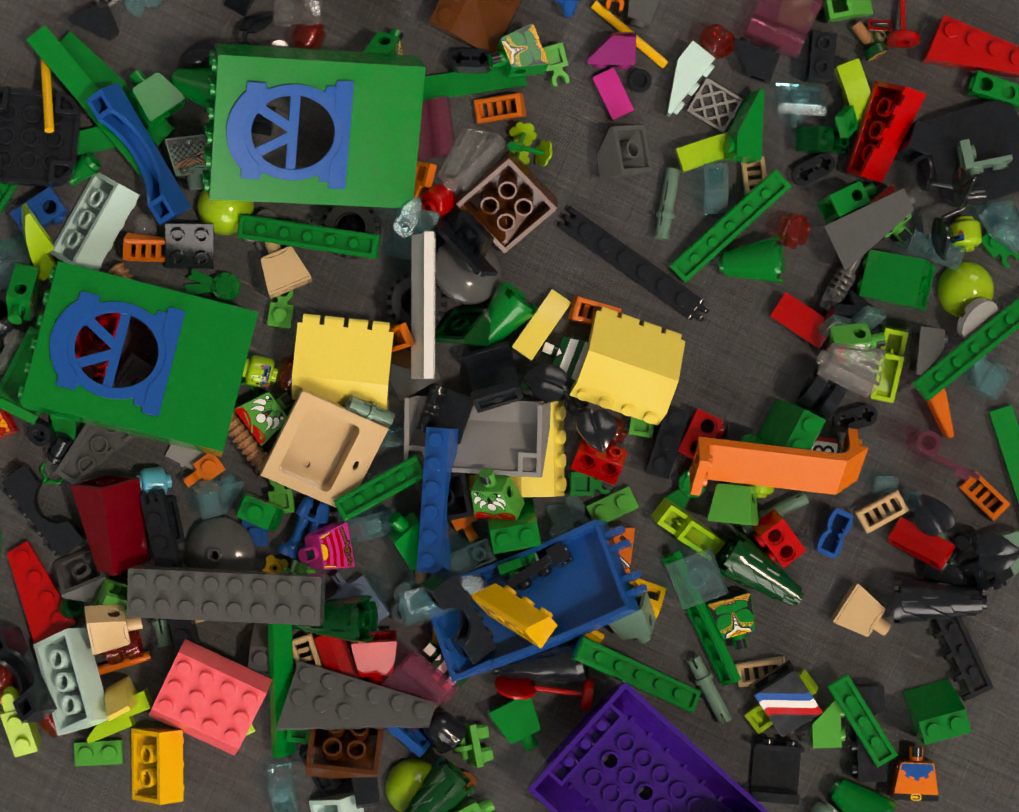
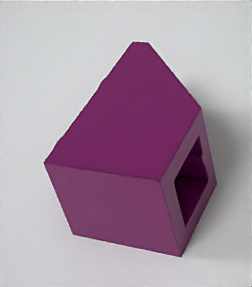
[588,32,636,69]

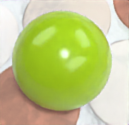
[197,189,254,235]
[937,261,994,318]
[385,758,433,812]

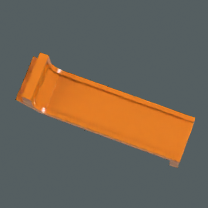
[689,428,869,496]

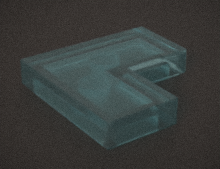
[819,305,887,337]

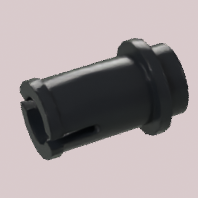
[47,433,72,464]

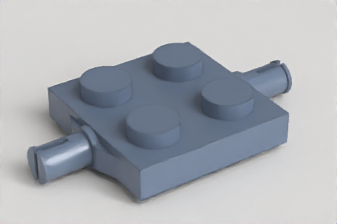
[326,572,390,632]

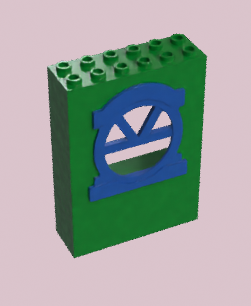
[202,43,426,209]
[18,261,258,457]

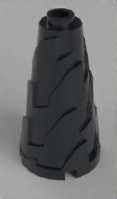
[894,576,987,624]
[495,636,589,682]

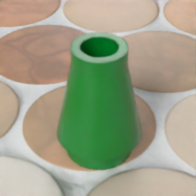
[69,153,101,186]

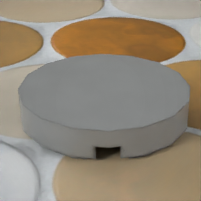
[957,297,998,340]

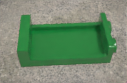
[0,324,40,425]

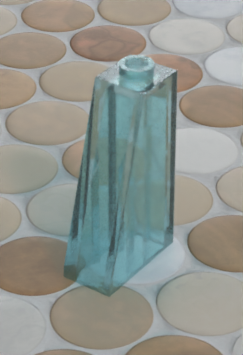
[397,573,489,628]

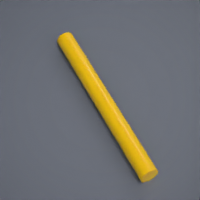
[591,0,669,69]
[40,58,54,133]

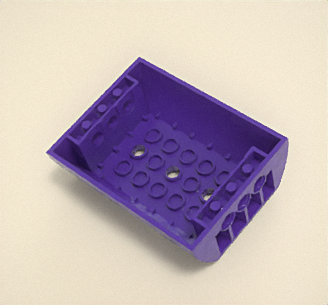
[528,681,768,812]

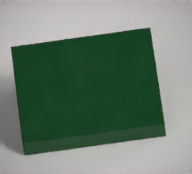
[435,307,491,346]

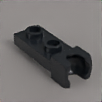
[507,541,574,591]

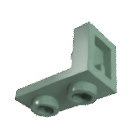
[956,139,1013,175]

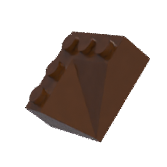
[429,0,523,54]
[456,150,558,254]
[305,728,384,778]

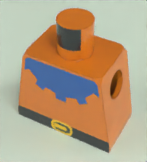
[889,746,939,802]

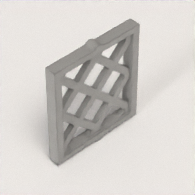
[686,78,744,133]

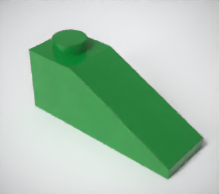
[723,89,764,164]

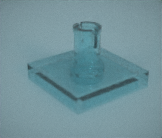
[775,83,827,128]
[665,548,728,610]

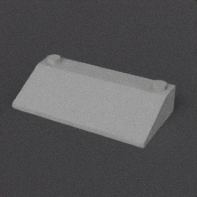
[404,395,551,478]

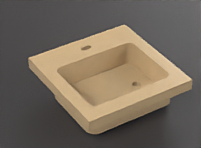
[260,388,389,508]

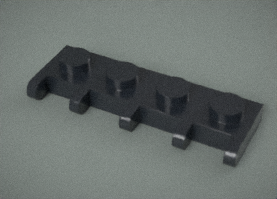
[932,616,994,701]

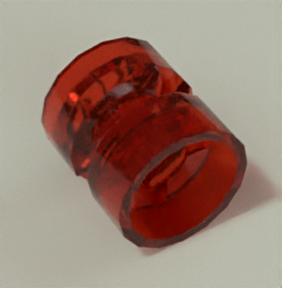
[105,630,144,665]

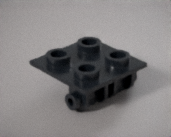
[165,223,214,269]
[416,384,474,444]

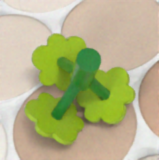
[503,122,552,167]

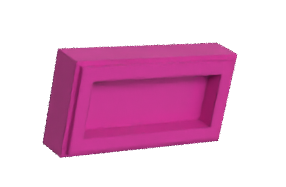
[592,67,634,121]

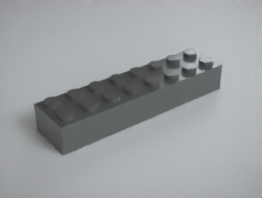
[127,565,326,626]

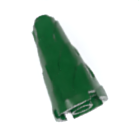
[712,531,804,606]
[292,595,378,643]
[403,756,476,812]

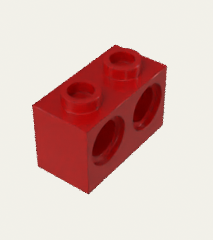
[678,408,725,459]
[570,438,628,485]
[752,509,806,568]

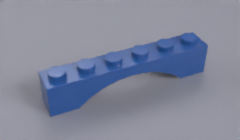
[86,83,192,225]
[417,427,459,574]

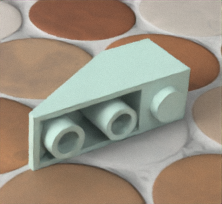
[666,41,715,117]

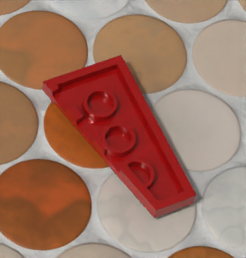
[7,541,78,644]

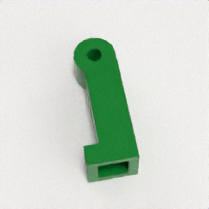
[965,70,1019,111]

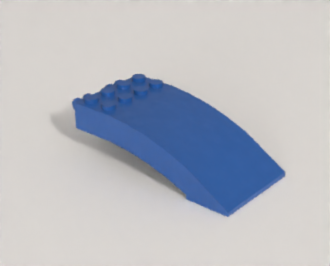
[422,519,648,682]

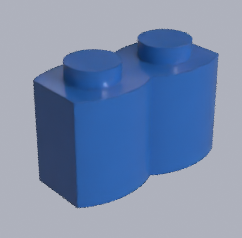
[814,507,853,558]

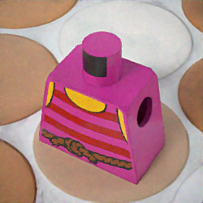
[298,522,355,569]

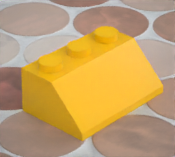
[472,583,558,649]
[131,728,184,805]

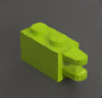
[0,686,41,757]

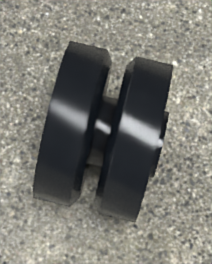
[796,360,854,420]

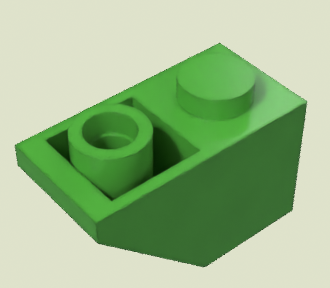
[822,0,873,24]
[809,697,845,748]

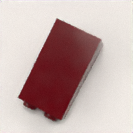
[71,474,150,576]

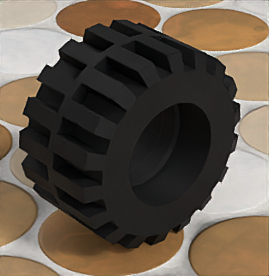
[320,205,381,259]
[387,272,447,331]

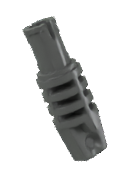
[820,255,865,312]

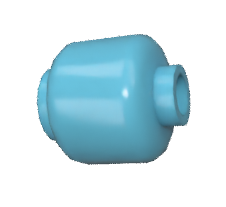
[136,466,172,498]

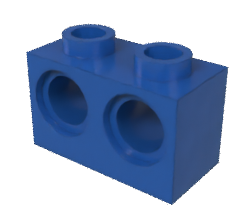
[10,187,70,232]

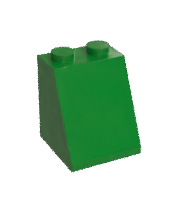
[858,249,936,312]
[756,398,826,450]
[488,497,541,554]
[902,679,972,745]

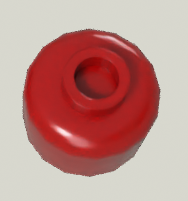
[420,184,455,219]

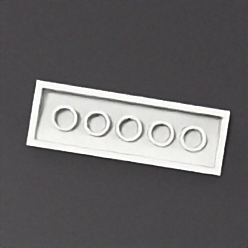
[411,231,435,379]

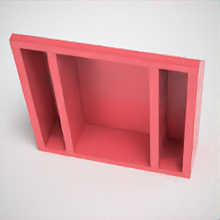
[149,639,272,756]

